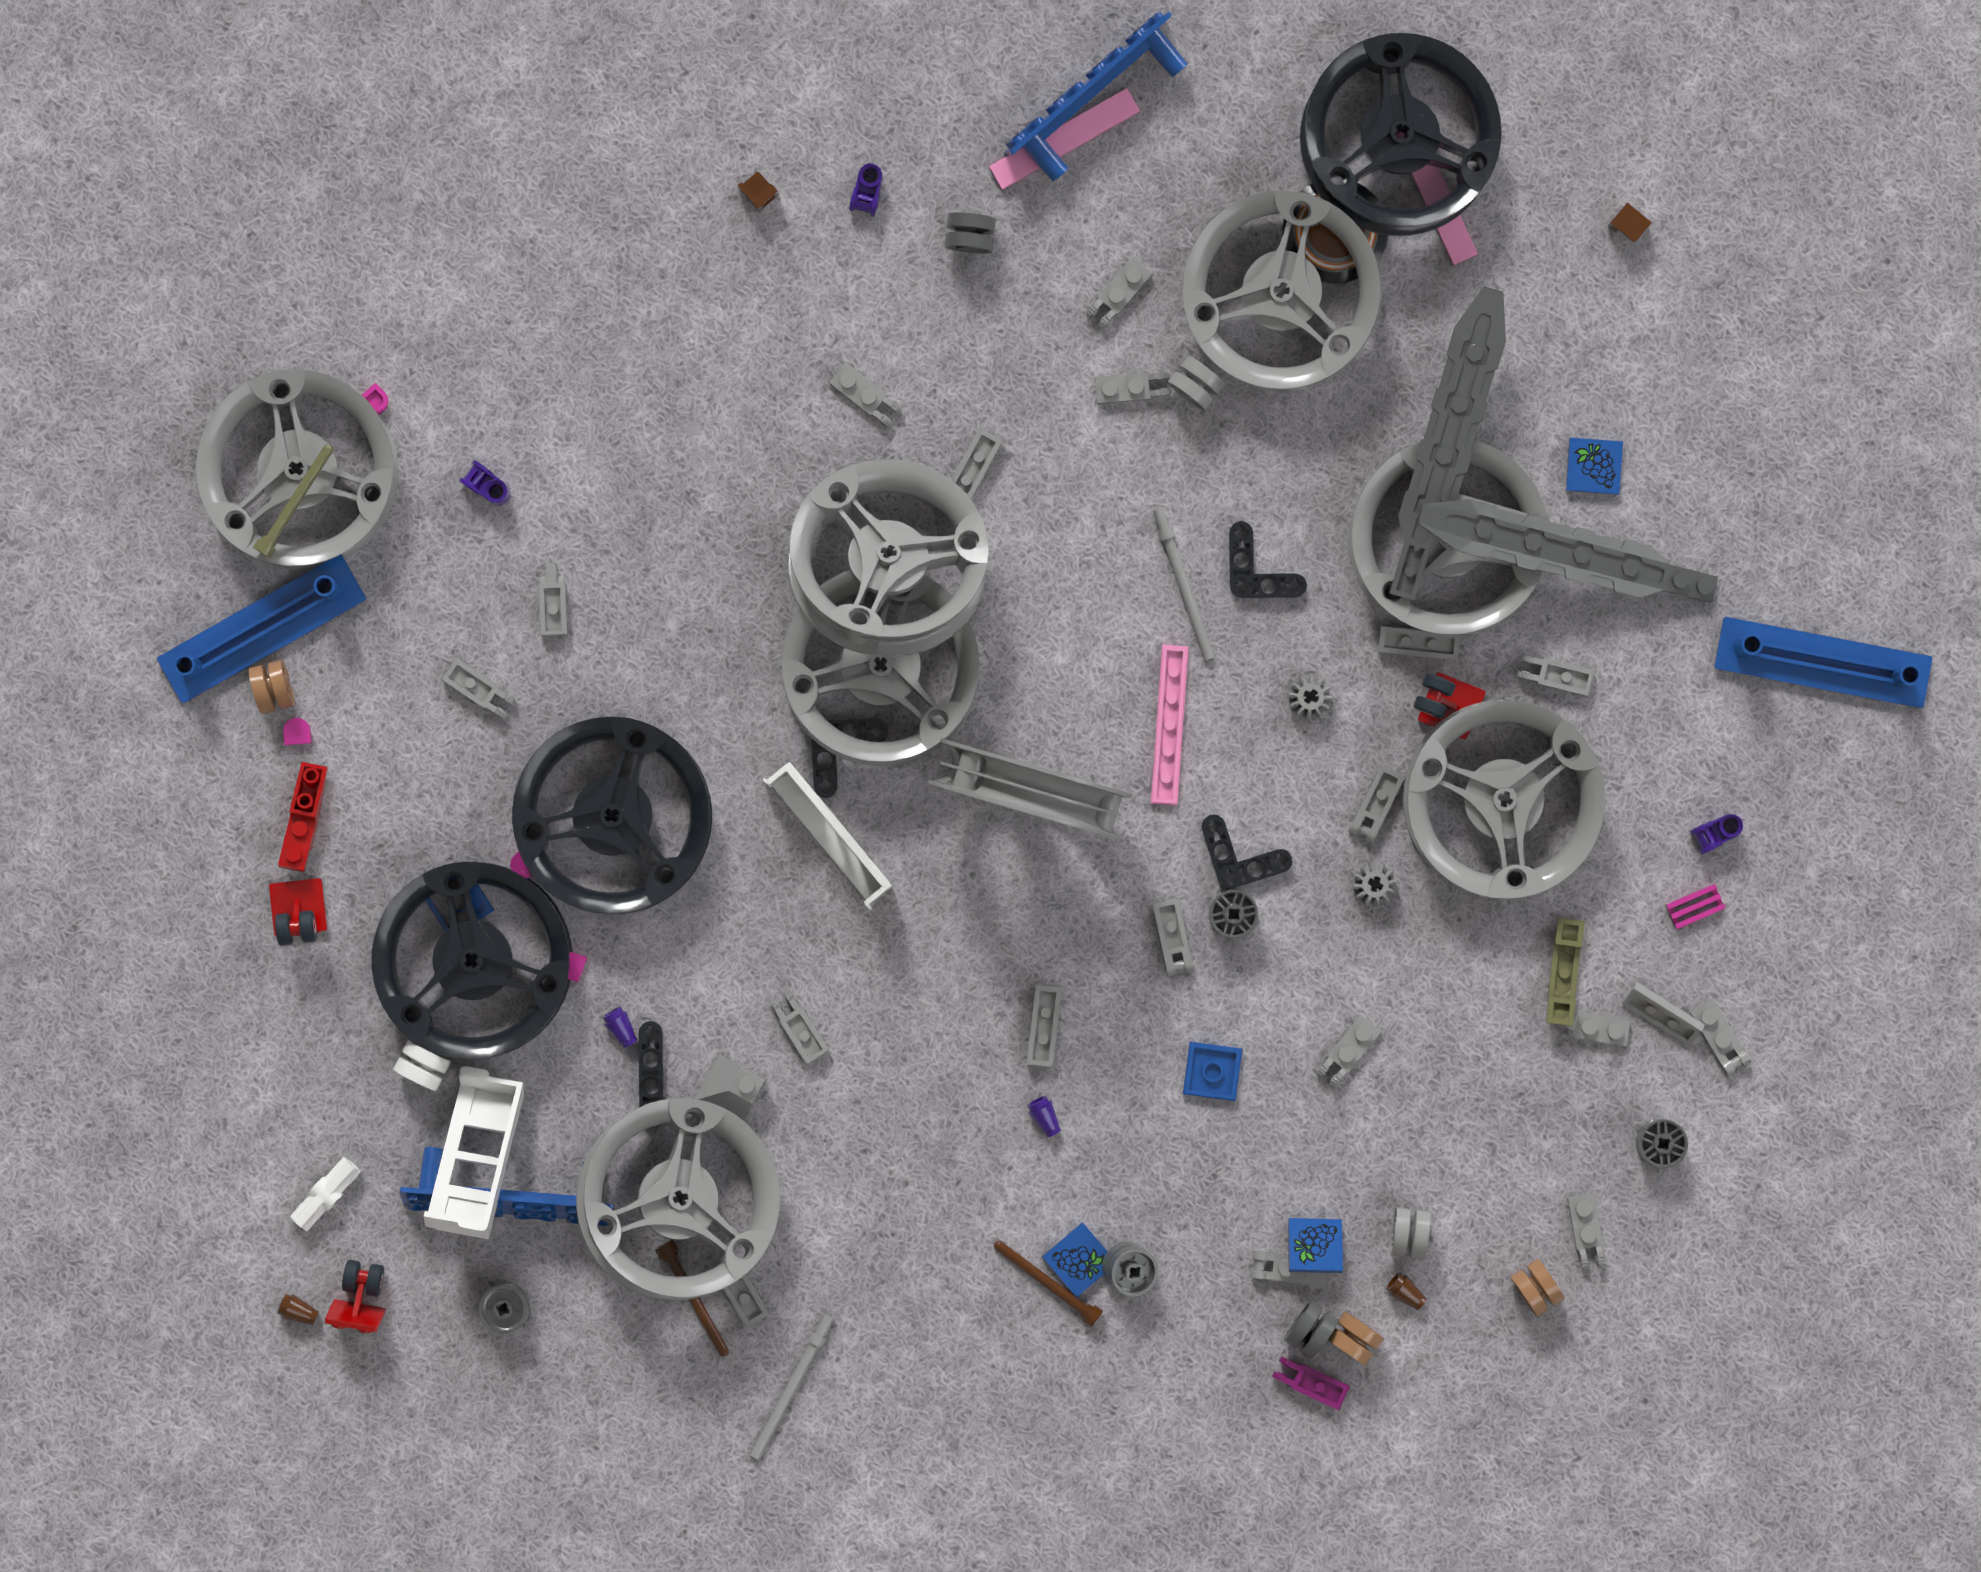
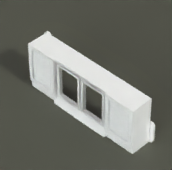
[763,762,893,910]
[424,1066,524,1239]

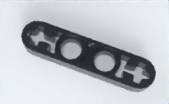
[638,1021,664,1107]

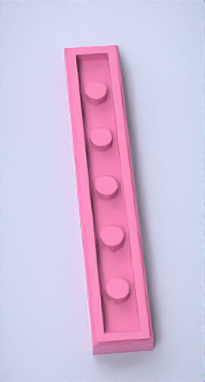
[989,88,1140,190]
[1395,131,1478,266]
[1151,645,1189,806]

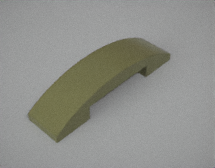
[1546,918,1585,1027]

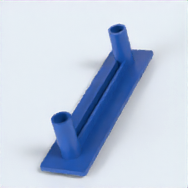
[1004,11,1188,182]
[157,555,367,703]
[1714,617,1933,708]
[399,1147,615,1226]

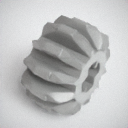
[1287,674,1333,720]
[1352,862,1398,907]

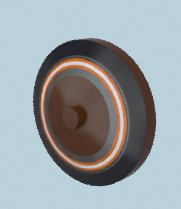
[1282,178,1388,284]

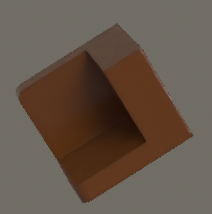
[737,172,779,212]
[1608,202,1652,242]

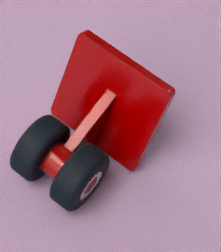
[1413,672,1486,740]
[269,878,328,946]
[324,1260,386,1333]

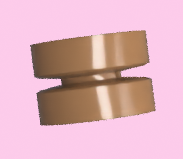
[249,659,295,715]
[1510,1258,1565,1317]
[1328,1311,1385,1366]

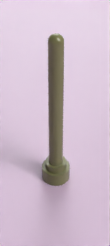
[253,444,333,559]

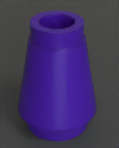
[602,1007,637,1048]
[1027,1096,1061,1137]

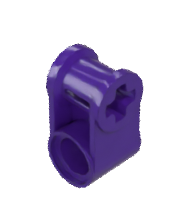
[849,163,883,217]
[459,460,511,505]
[1689,814,1743,855]

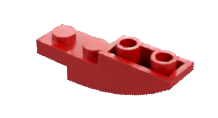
[278,762,328,873]

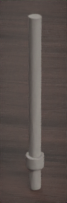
[1153,507,1215,661]
[750,1314,834,1460]

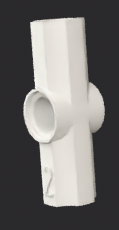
[290,1156,361,1231]

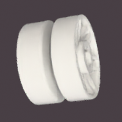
[393,1039,451,1091]

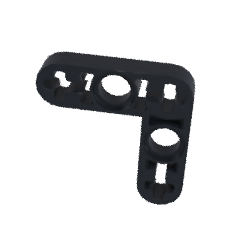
[1229,521,1307,599]
[811,718,888,798]
[1201,814,1292,889]

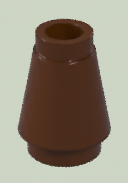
[1386,1273,1427,1310]
[277,1294,319,1325]

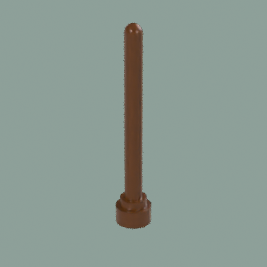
[655,1240,729,1357]
[994,1241,1103,1328]

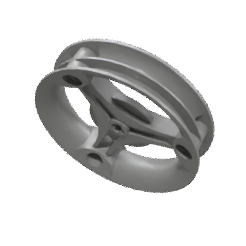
[1183,190,1381,390]
[196,369,398,569]
[1349,440,1548,636]
[789,459,988,657]
[782,570,980,766]
[1403,700,1606,899]
[927,738,1132,839]
[576,1098,780,1301]

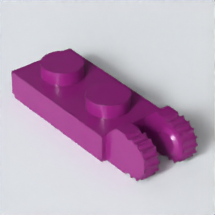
[1272,1356,1350,1410]

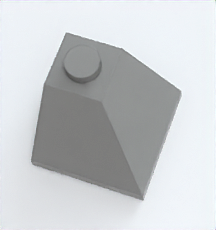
[695,1054,766,1121]

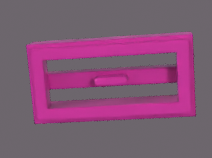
[1666,884,1726,929]

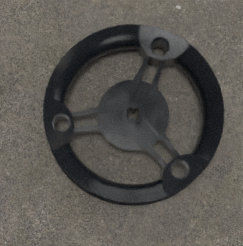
[1300,33,1502,236]
[512,716,712,914]
[371,861,573,1059]

